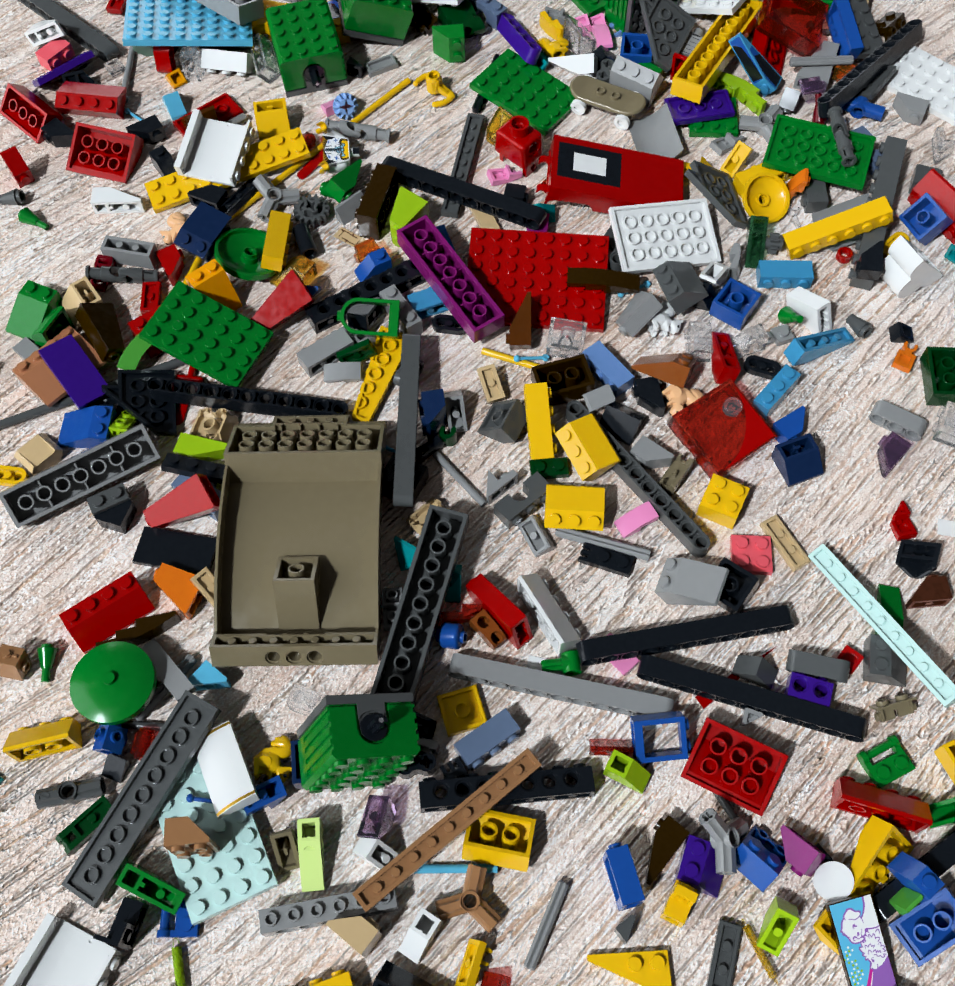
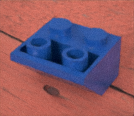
[736,825,787,892]

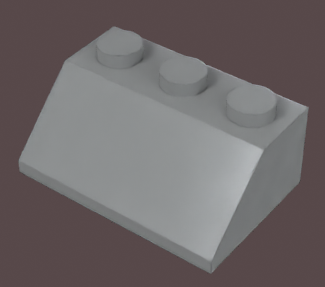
[609,55,664,108]

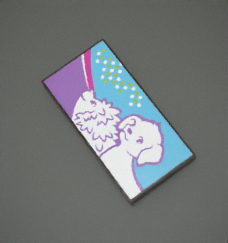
[825,891,898,986]

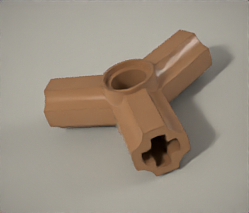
[435,864,502,933]

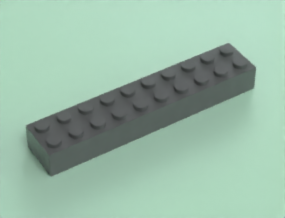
[370,504,469,704]

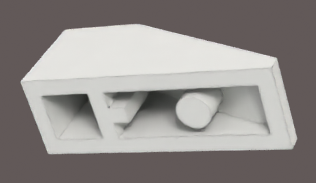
[24,20,66,47]
[548,53,598,77]
[90,187,145,214]

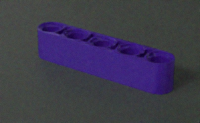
[497,13,542,65]

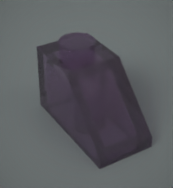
[798,76,827,102]
[876,431,912,478]
[357,795,397,839]

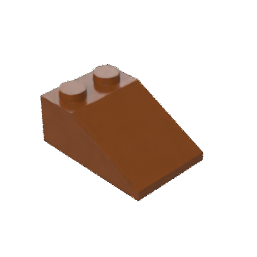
[631,353,697,388]

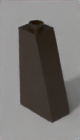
[75,303,125,362]

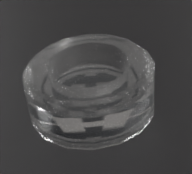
[722,397,743,417]

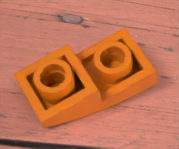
[786,168,811,201]

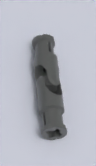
[827,106,857,167]
[85,265,159,284]

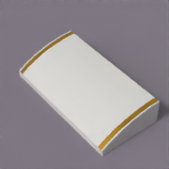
[196,720,260,819]

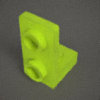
[109,410,137,438]

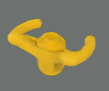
[413,70,455,108]

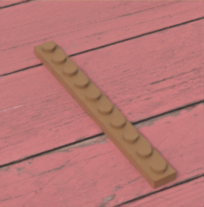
[352,748,542,913]

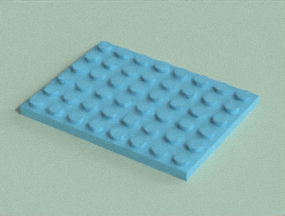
[122,0,253,47]

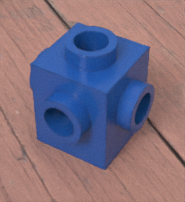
[92,724,128,755]

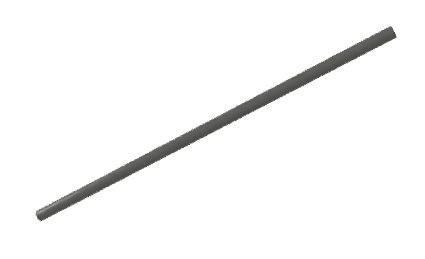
[0,358,186,430]

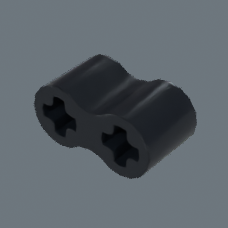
[399,752,437,779]

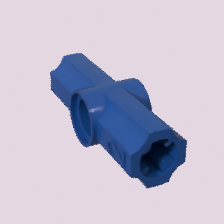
[842,96,886,121]

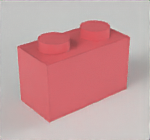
[35,37,76,71]

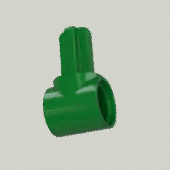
[541,650,582,676]

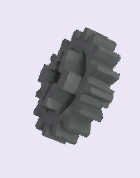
[293,194,330,227]

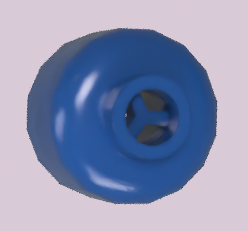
[436,622,467,650]

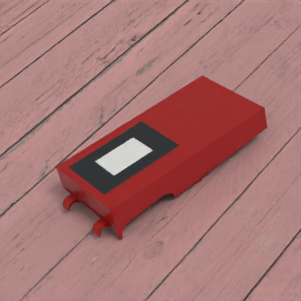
[536,134,684,214]

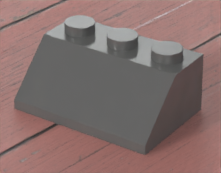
[652,261,709,315]

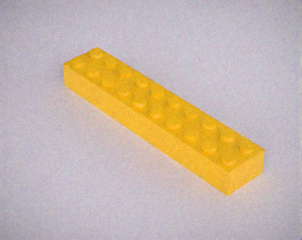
[670,0,764,104]

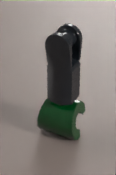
[416,426,458,464]

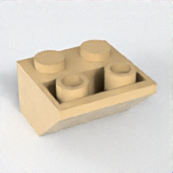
[60,276,103,328]

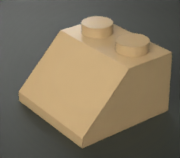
[325,916,383,958]

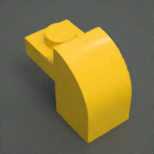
[660,879,698,928]

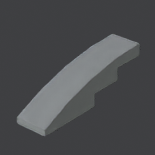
[141,638,197,701]

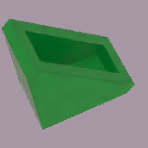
[929,797,955,829]

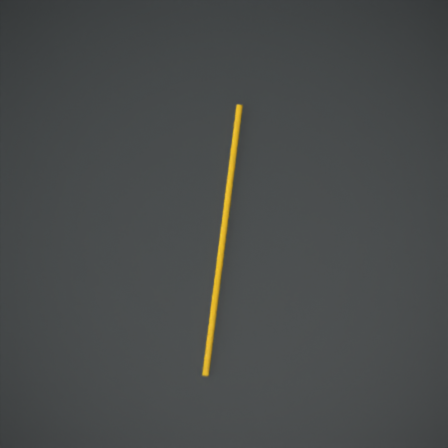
[232,77,411,219]

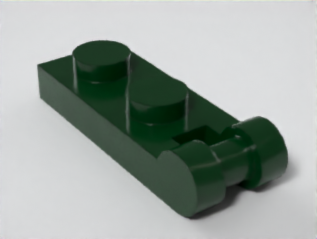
[55,795,112,856]

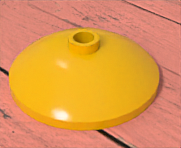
[742,172,790,224]

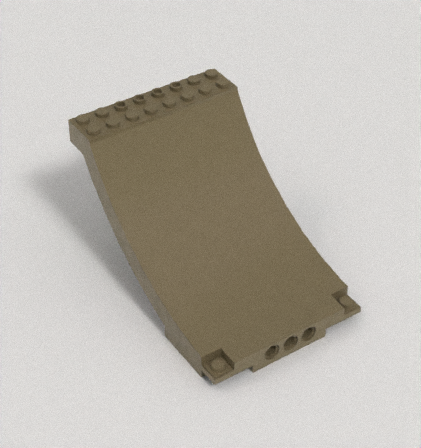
[209,415,387,667]

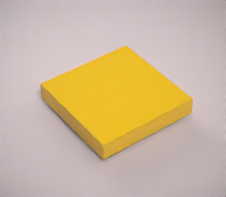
[436,685,487,737]

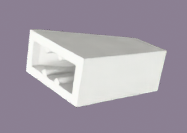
[786,286,832,334]

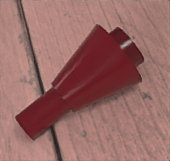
[812,93,828,124]

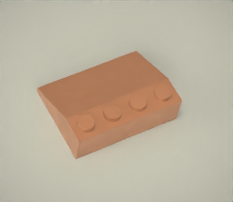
[12,326,107,408]

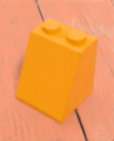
[185,258,243,311]

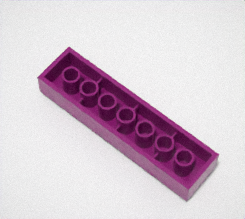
[397,215,505,343]

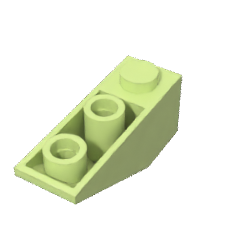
[297,817,325,892]

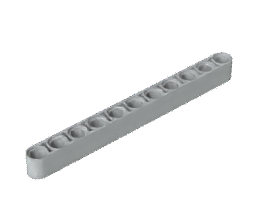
[448,653,675,716]

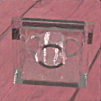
[563,14,596,55]
[546,317,587,358]

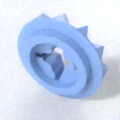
[333,93,359,120]

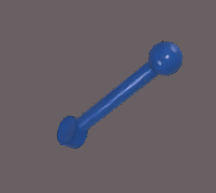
[186,794,213,804]

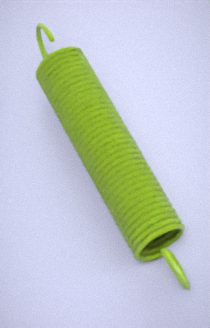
[171,938,186,986]

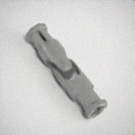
[325,118,391,143]

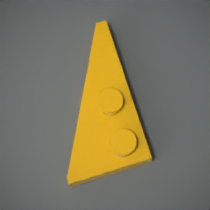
[587,950,672,986]

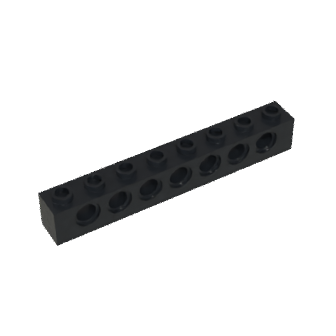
[305,259,427,334]
[419,763,596,813]

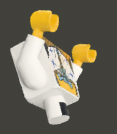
[316,121,360,174]

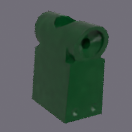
[437,0,486,39]

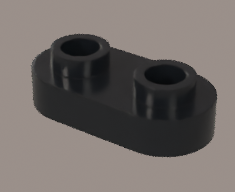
[432,314,465,335]
[744,355,781,380]

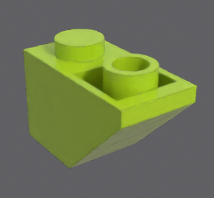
[603,749,651,794]

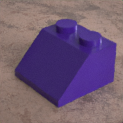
[673,834,723,898]

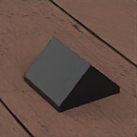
[600,401,647,446]

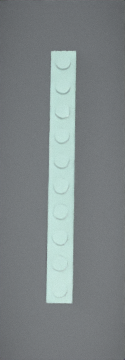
[808,544,955,709]

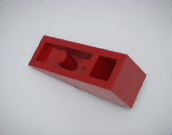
[711,331,741,386]

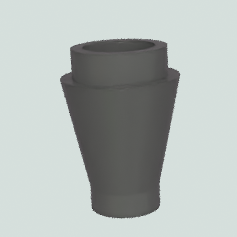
[0,188,26,205]
[846,314,873,339]

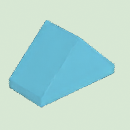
[162,91,187,121]
[188,660,231,691]

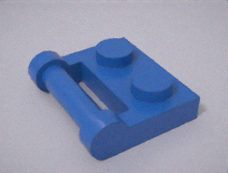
[156,889,200,938]

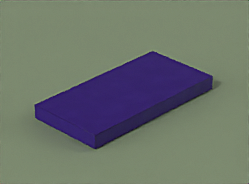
[32,50,95,87]
[664,89,736,126]
[38,334,108,410]

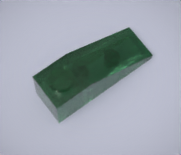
[744,215,769,269]

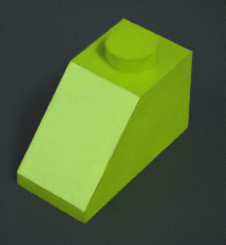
[756,895,800,957]

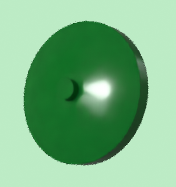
[214,228,283,281]
[70,641,157,725]

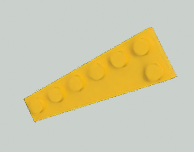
[351,326,405,422]

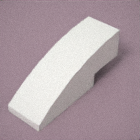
[699,261,730,286]

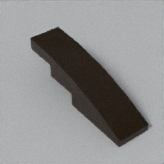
[567,268,640,293]
[96,611,181,647]

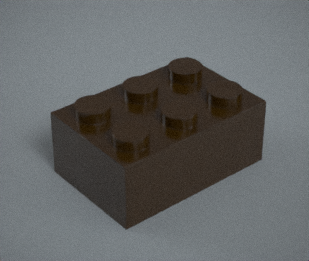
[531,354,595,406]

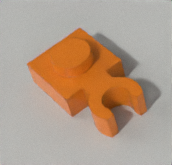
[891,341,918,373]

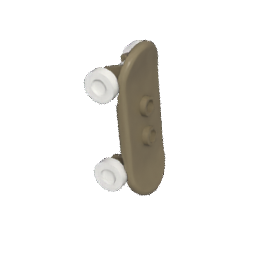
[570,75,646,130]

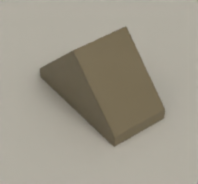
[269,828,300,873]

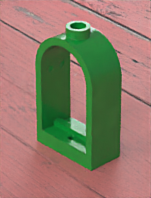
[337,298,401,339]

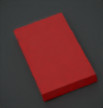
[173,93,244,137]

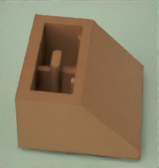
[163,816,220,859]

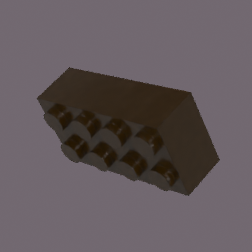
[355,163,399,241]

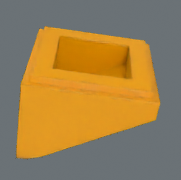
[165,68,188,89]

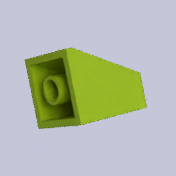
[389,186,430,247]

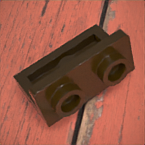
[410,4,440,36]
[875,11,906,41]

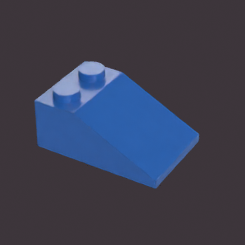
[57,405,119,448]
[889,885,955,967]

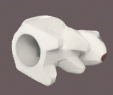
[647,301,684,337]

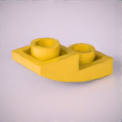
[539,11,565,40]

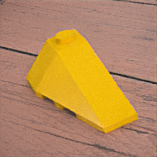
[848,815,914,897]

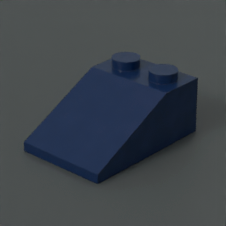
[173,201,232,262]

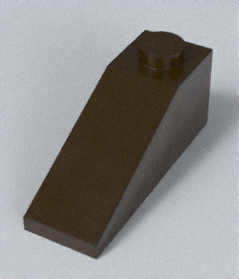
[644,815,690,889]

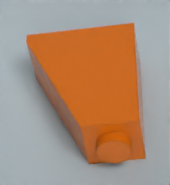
[153,562,203,620]

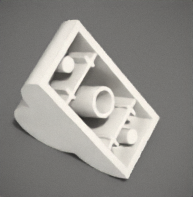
[880,235,943,298]

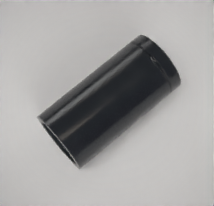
[293,223,318,260]

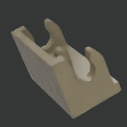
[658,453,694,497]

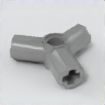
[738,104,783,143]
[253,174,300,223]
[699,808,749,875]

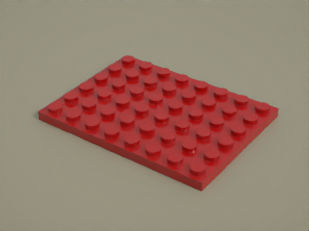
[467,228,609,333]

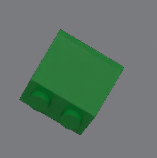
[432,24,465,63]
[31,306,75,348]

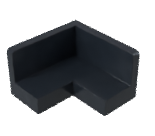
[93,897,150,951]

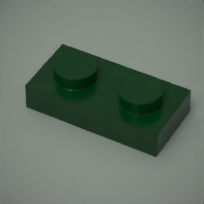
[336,339,377,362]
[529,457,569,479]

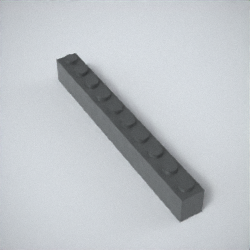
[848,136,908,291]

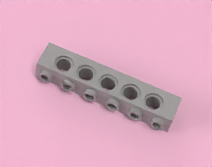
[258,889,399,937]

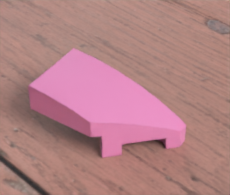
[486,164,523,186]

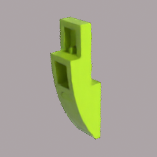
[713,72,767,116]

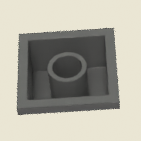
[477,399,527,444]
[863,634,906,687]

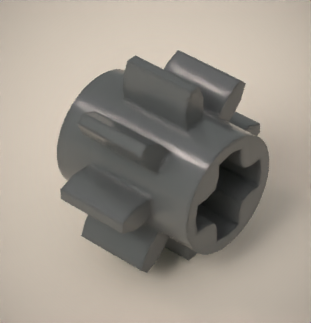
[763,232,783,254]

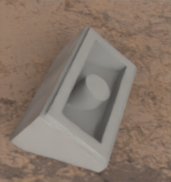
[334,190,363,225]
[518,514,556,558]

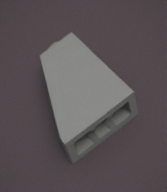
[615,290,663,337]

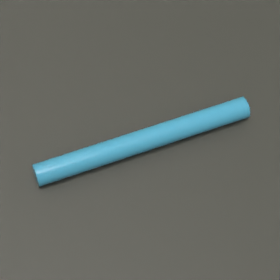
[414,864,498,874]

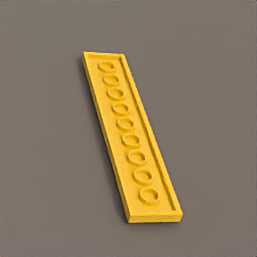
[144,127,311,214]

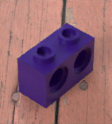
[784,672,834,707]

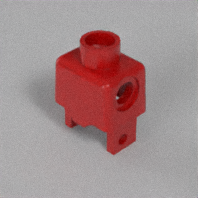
[495,115,542,177]

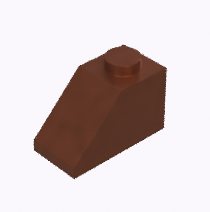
[905,574,953,609]

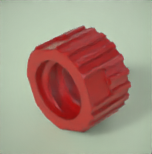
[835,247,853,264]

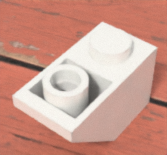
[399,908,443,965]

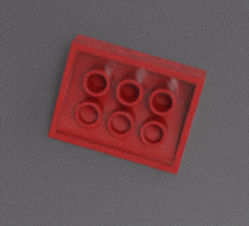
[66,122,144,184]
[681,716,789,816]

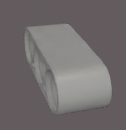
[869,400,928,441]

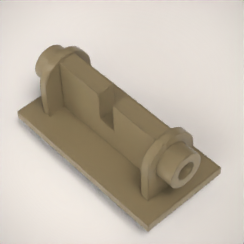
[869,693,917,723]

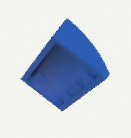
[826,0,864,69]

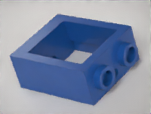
[630,711,691,764]
[602,842,645,911]

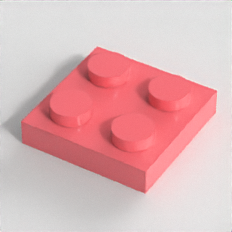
[730,534,773,575]

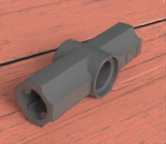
[35,776,106,810]

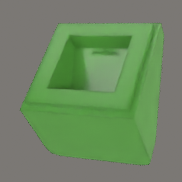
[889,887,923,915]

